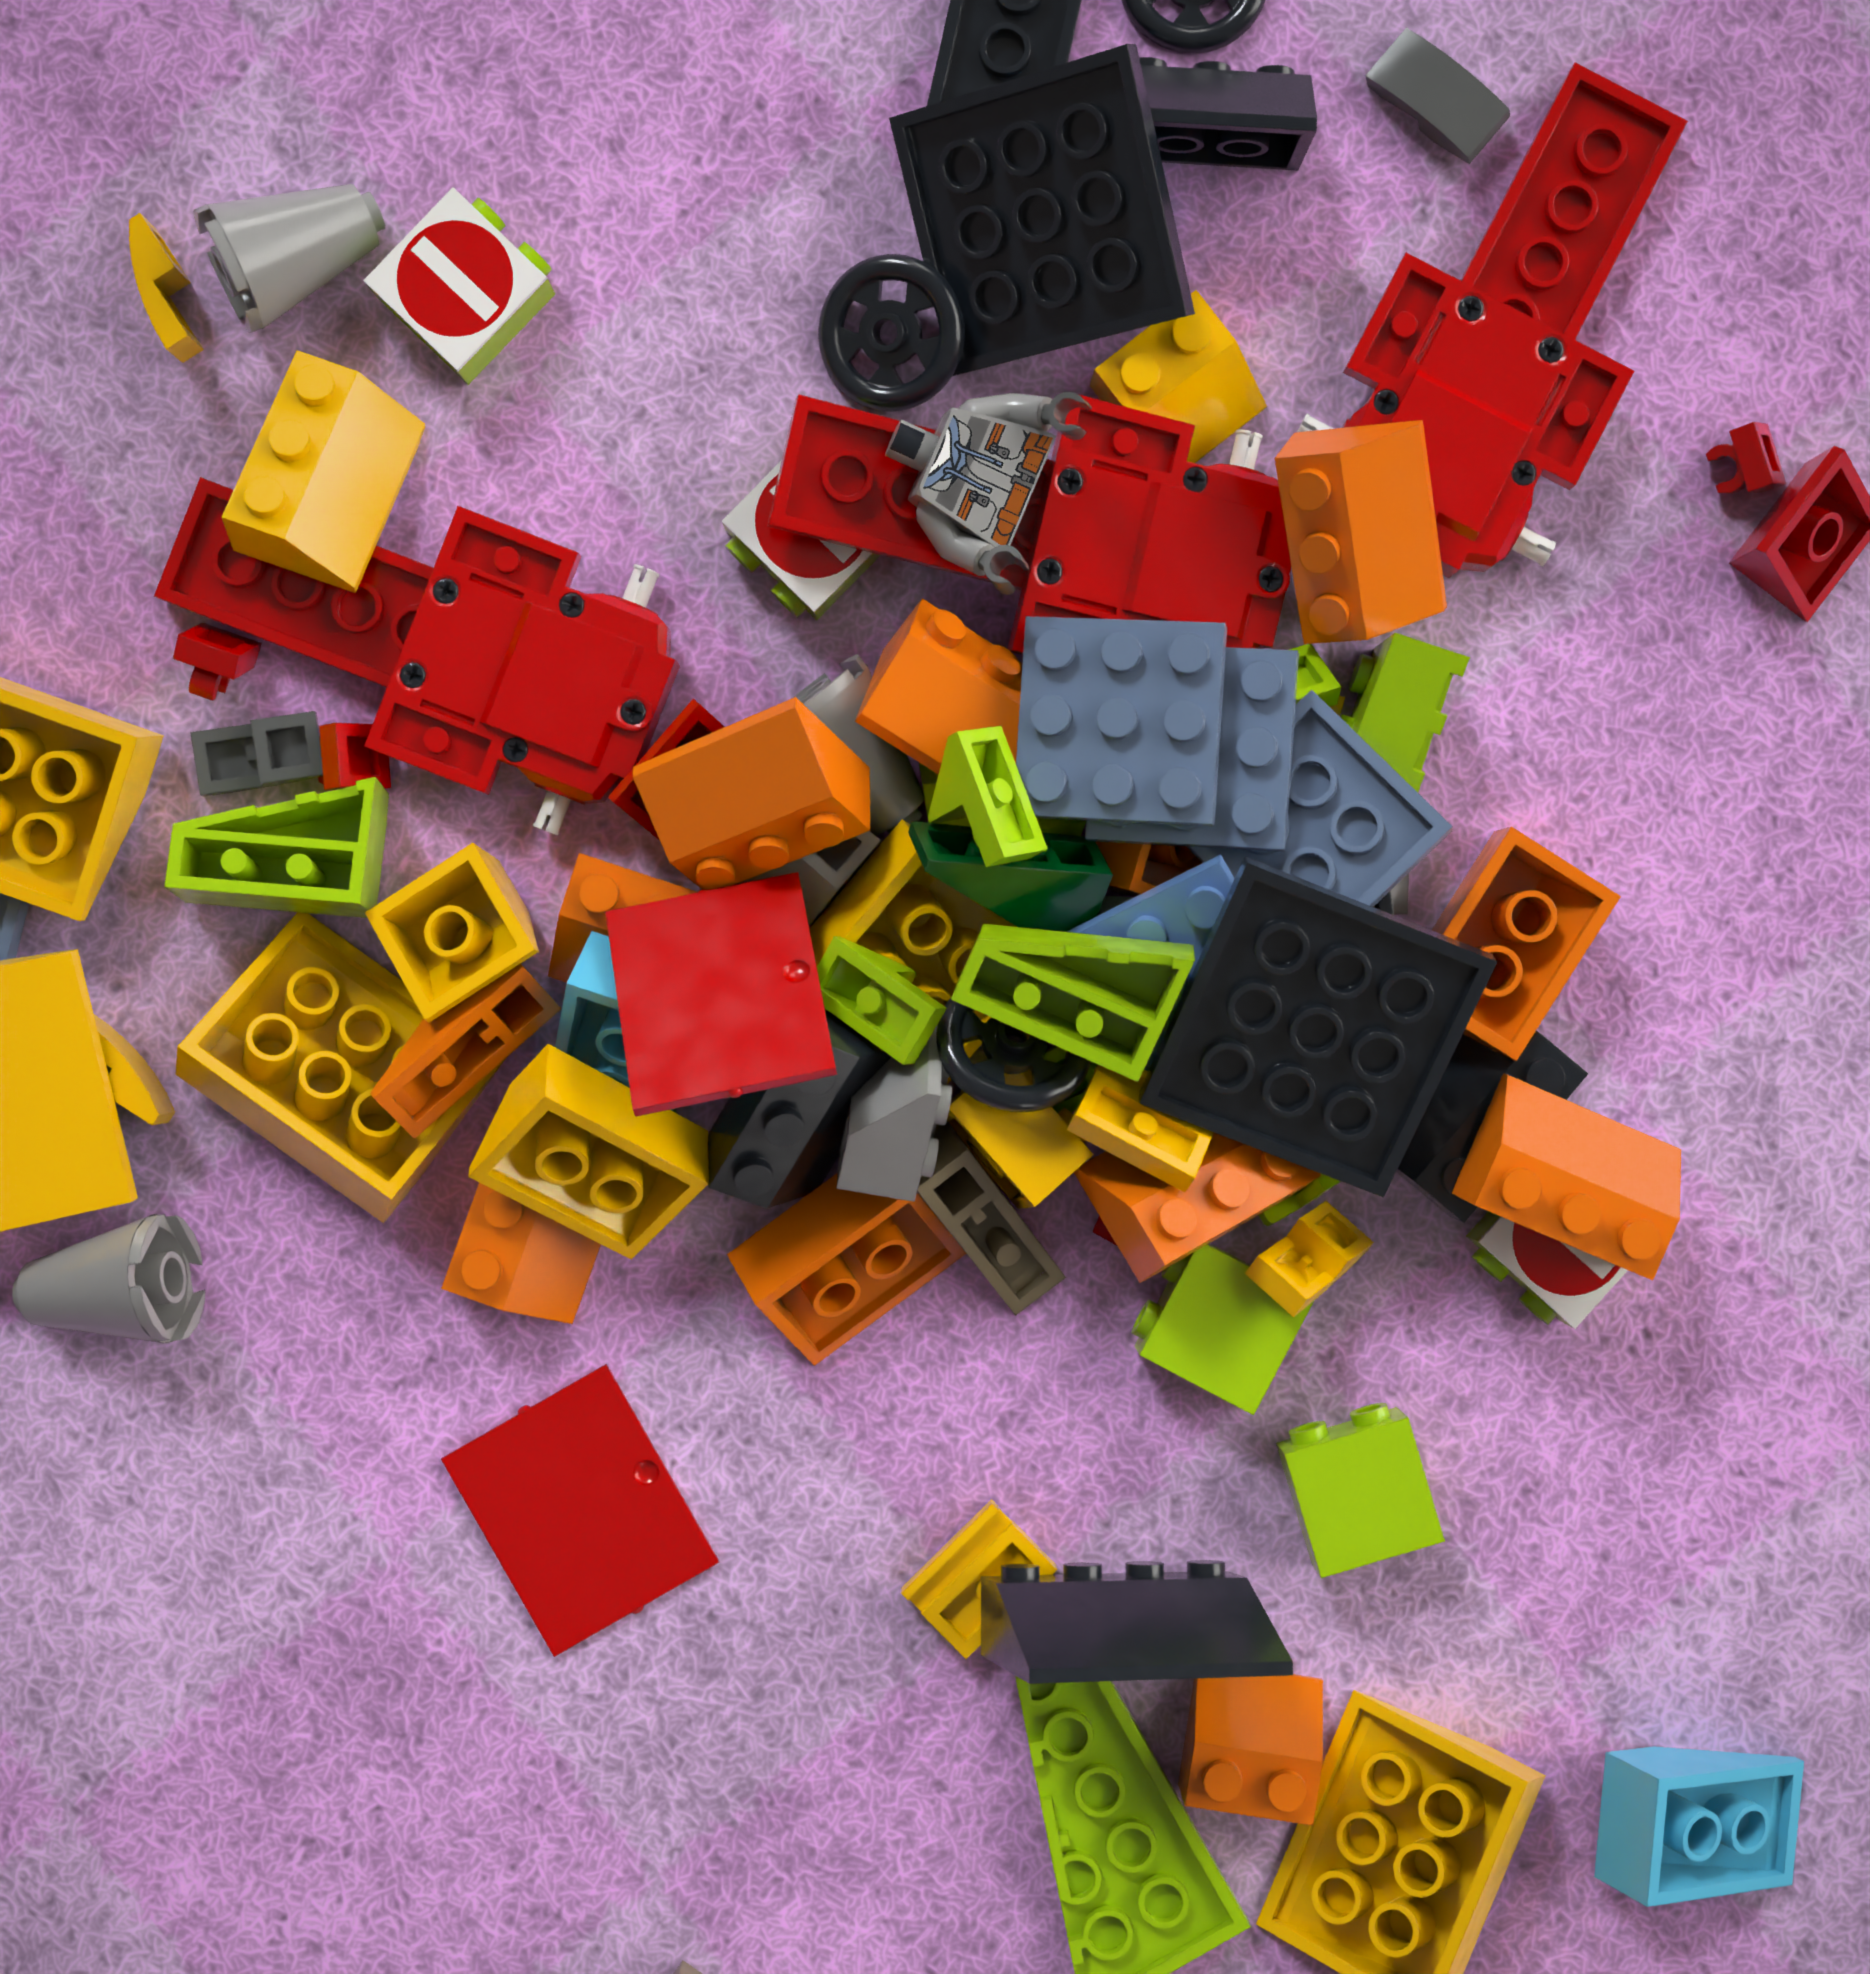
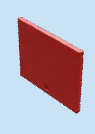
[605,872,837,1117]
[441,1364,720,1657]

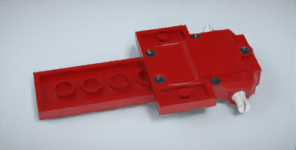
[1297,62,1688,578]
[767,394,1291,655]
[154,477,680,836]

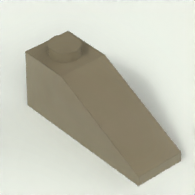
[917,1121,1066,1316]

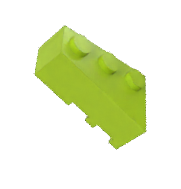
[1340,633,1470,792]
[164,777,389,918]
[951,924,1195,1082]

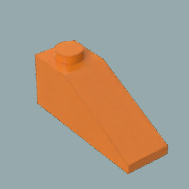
[370,964,561,1139]

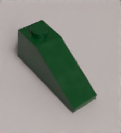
[908,821,1113,932]

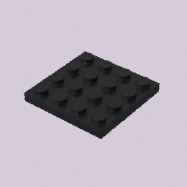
[889,44,1195,376]
[1139,856,1497,1198]

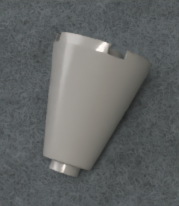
[193,184,385,334]
[792,654,925,836]
[12,1214,205,1343]

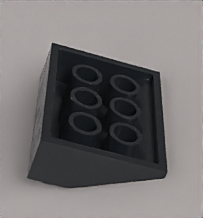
[981,1560,1293,1684]

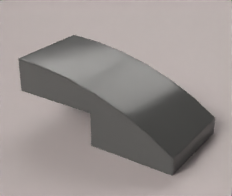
[1365,27,1510,164]
[190,711,323,797]

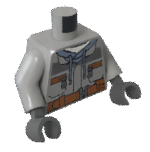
[885,392,1092,595]

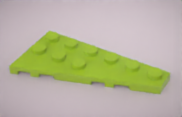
[1015,1676,1251,1974]

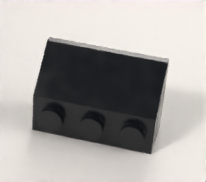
[1139,57,1317,171]
[708,1009,891,1209]
[1396,1031,1588,1223]

